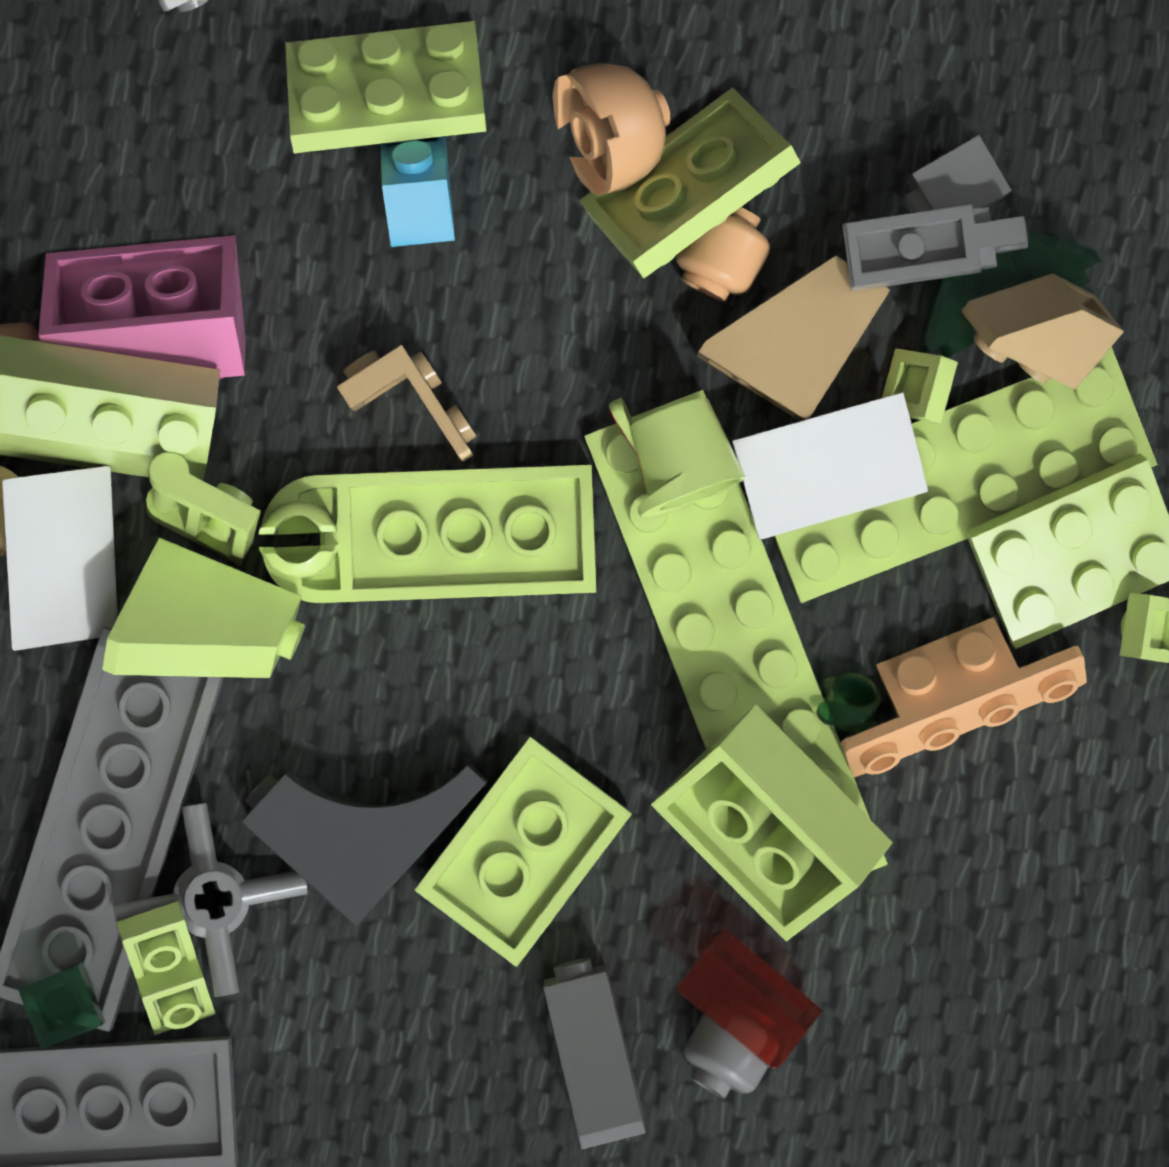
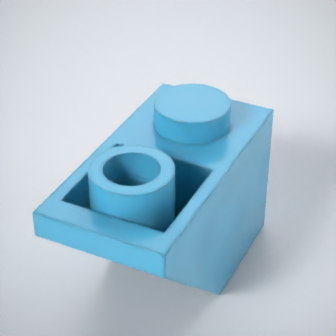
[380,136,455,247]

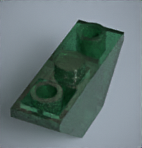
[918,229,1101,358]

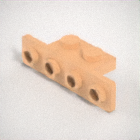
[841,617,1087,777]

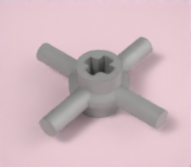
[113,803,308,997]

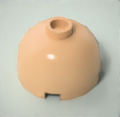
[552,63,670,196]

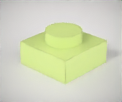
[882,348,958,424]
[1119,592,1169,663]

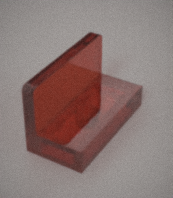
[677,928,823,1069]

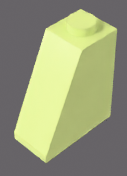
[102,538,305,678]

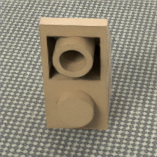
[961,273,1124,390]

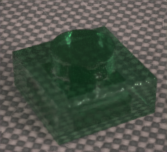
[18,962,106,1049]

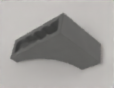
[242,762,488,926]

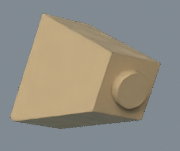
[697,256,890,421]

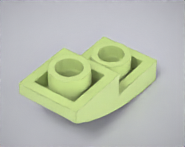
[116,901,216,1035]

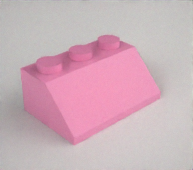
[38,235,245,379]

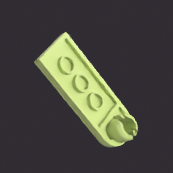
[259,465,596,603]

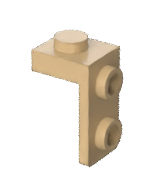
[337,345,477,462]

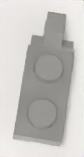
[843,204,1028,291]

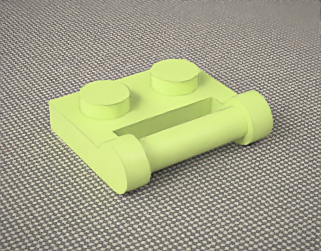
[146,452,260,566]

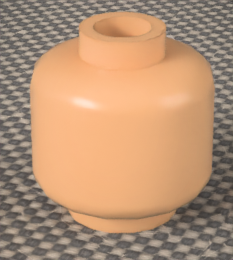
[675,207,770,302]

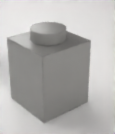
[904,135,1012,213]

